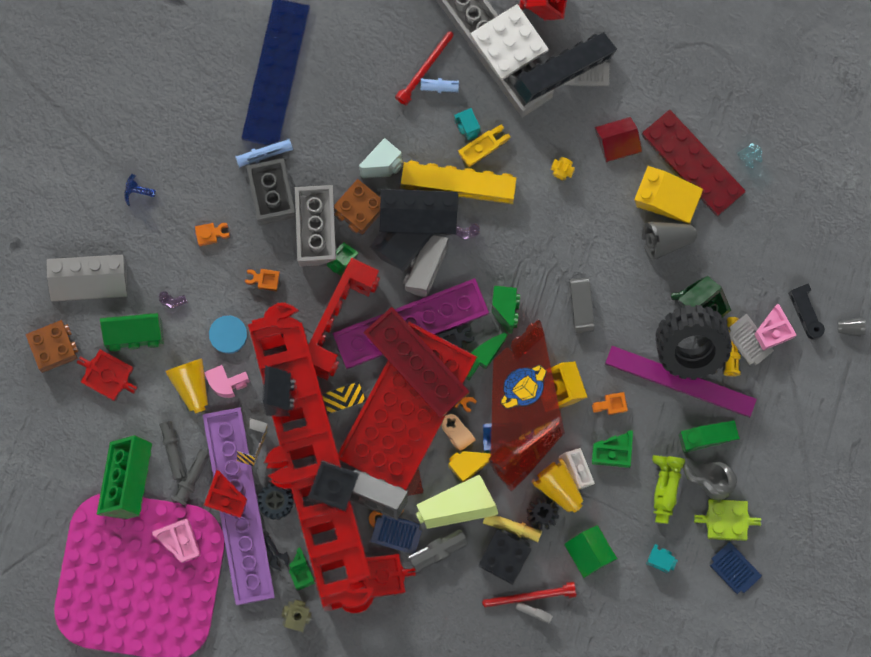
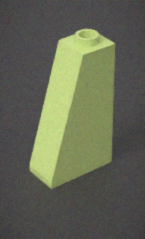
[416,475,498,529]

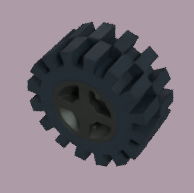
[258,484,293,520]

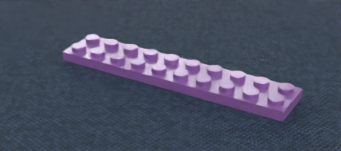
[203,407,275,606]

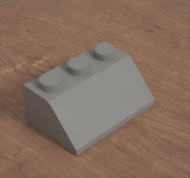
[403,236,448,298]

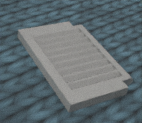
[564,61,610,87]
[728,314,774,365]

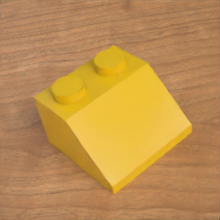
[541,361,587,412]

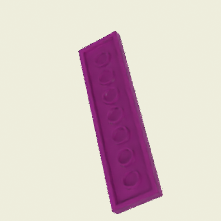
[332,278,489,370]

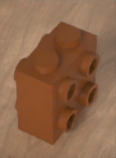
[334,179,381,235]
[25,320,79,373]

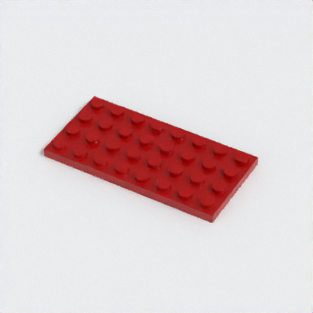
[338,322,477,491]

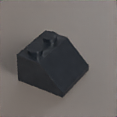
[263,366,296,416]

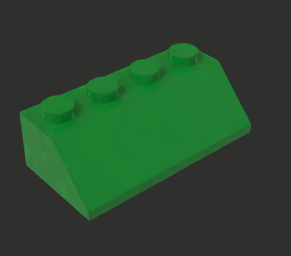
[97,435,152,519]

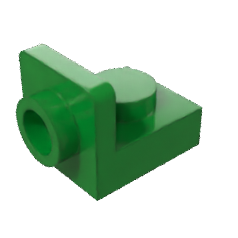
[327,242,359,276]

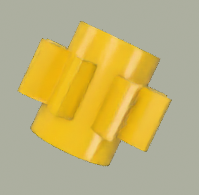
[551,157,575,180]

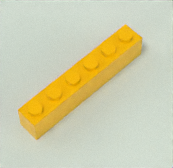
[401,161,517,204]

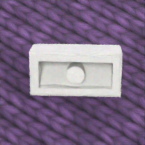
[559,448,595,490]

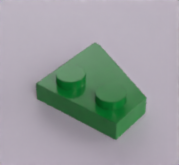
[591,430,633,468]

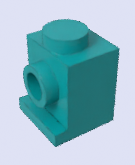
[454,108,480,140]
[646,544,678,573]

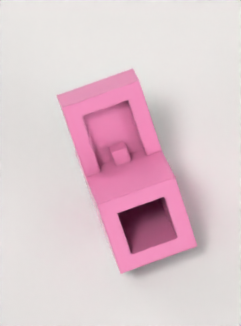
[204,365,250,398]

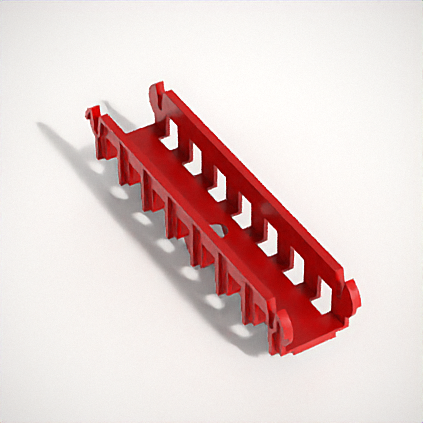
[248,302,375,614]

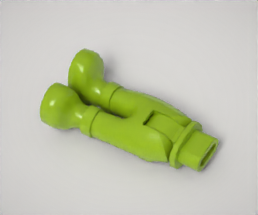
[652,455,685,524]

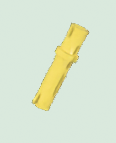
[483,515,542,542]

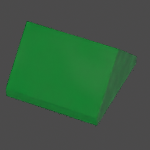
[564,525,617,578]

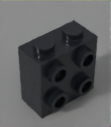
[478,530,532,585]

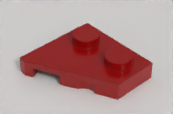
[204,470,248,518]

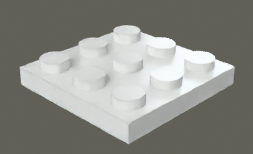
[470,4,549,81]

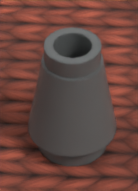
[838,318,865,337]

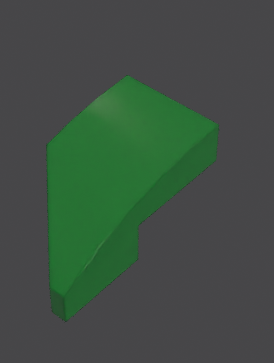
[289,547,315,591]

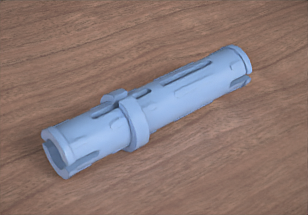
[235,139,293,168]

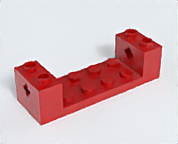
[308,257,380,381]

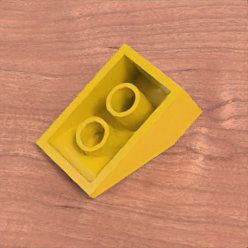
[634,166,703,224]

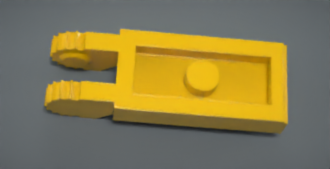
[458,124,511,168]

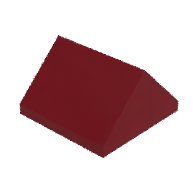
[595,117,642,163]

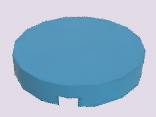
[209,315,247,354]

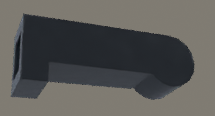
[788,283,825,340]

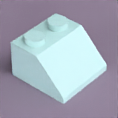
[359,138,402,178]

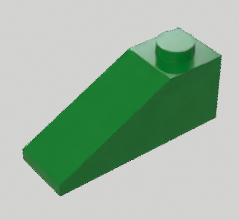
[678,420,740,453]

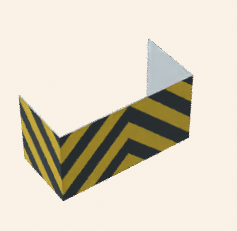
[322,382,366,415]
[237,418,268,466]

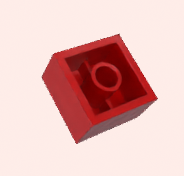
[518,0,567,21]

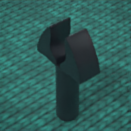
[264,536,289,571]

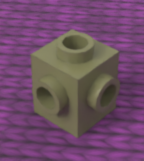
[282,600,311,632]

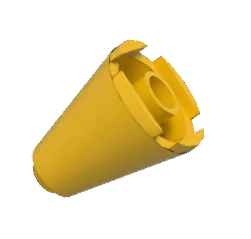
[165,358,208,414]
[531,458,583,513]

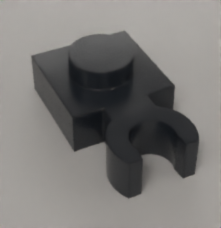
[438,327,474,348]

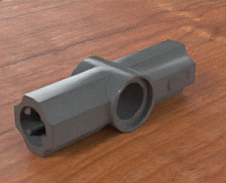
[409,529,468,572]

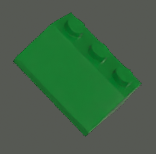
[100,313,164,351]

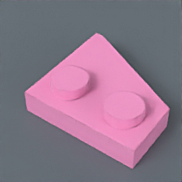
[754,304,796,350]
[152,519,201,563]

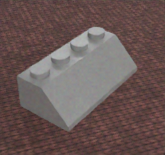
[295,185,336,267]
[47,255,128,302]

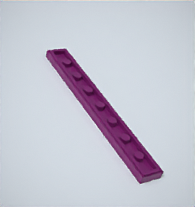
[605,346,757,418]

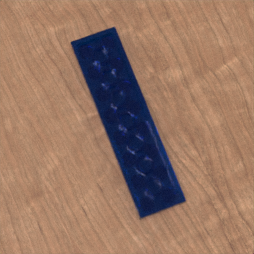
[241,0,310,145]

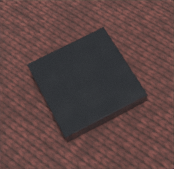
[308,460,360,512]

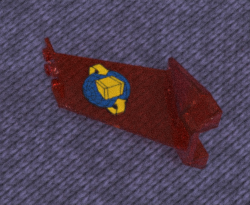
[488,320,565,492]

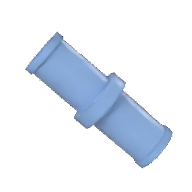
[421,78,459,93]

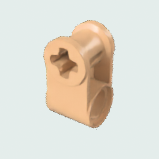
[442,414,476,452]

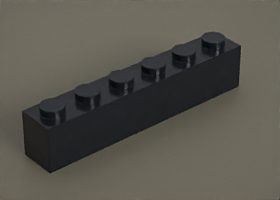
[514,32,617,104]

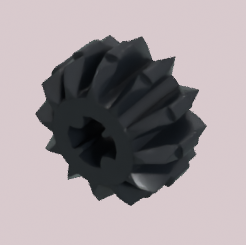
[526,497,559,530]

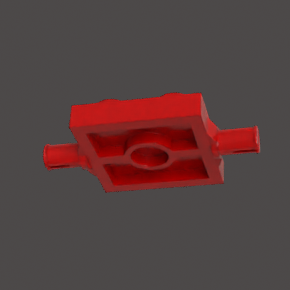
[77,349,138,402]
[358,554,416,598]

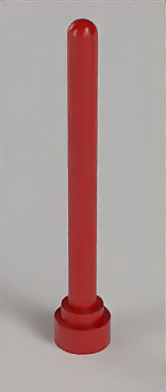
[395,31,454,106]
[482,582,576,607]

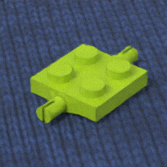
[694,499,761,541]

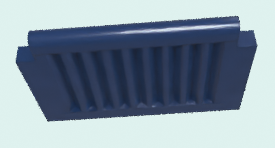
[370,514,422,554]
[710,542,762,594]

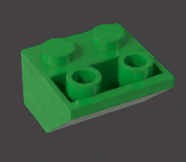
[491,286,520,334]

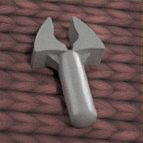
[516,602,553,623]

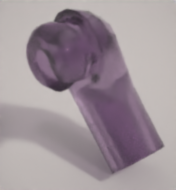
[159,291,187,309]

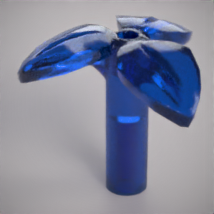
[124,174,156,206]

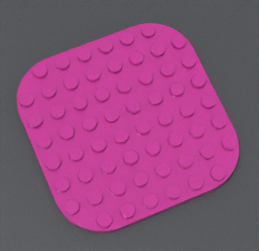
[54,494,225,657]

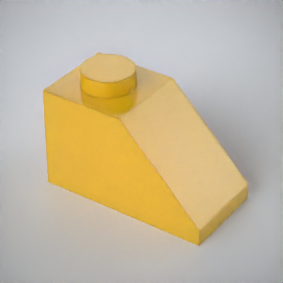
[448,451,493,483]

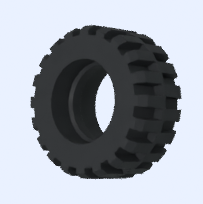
[655,305,732,380]

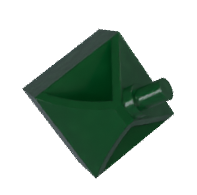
[671,276,731,318]

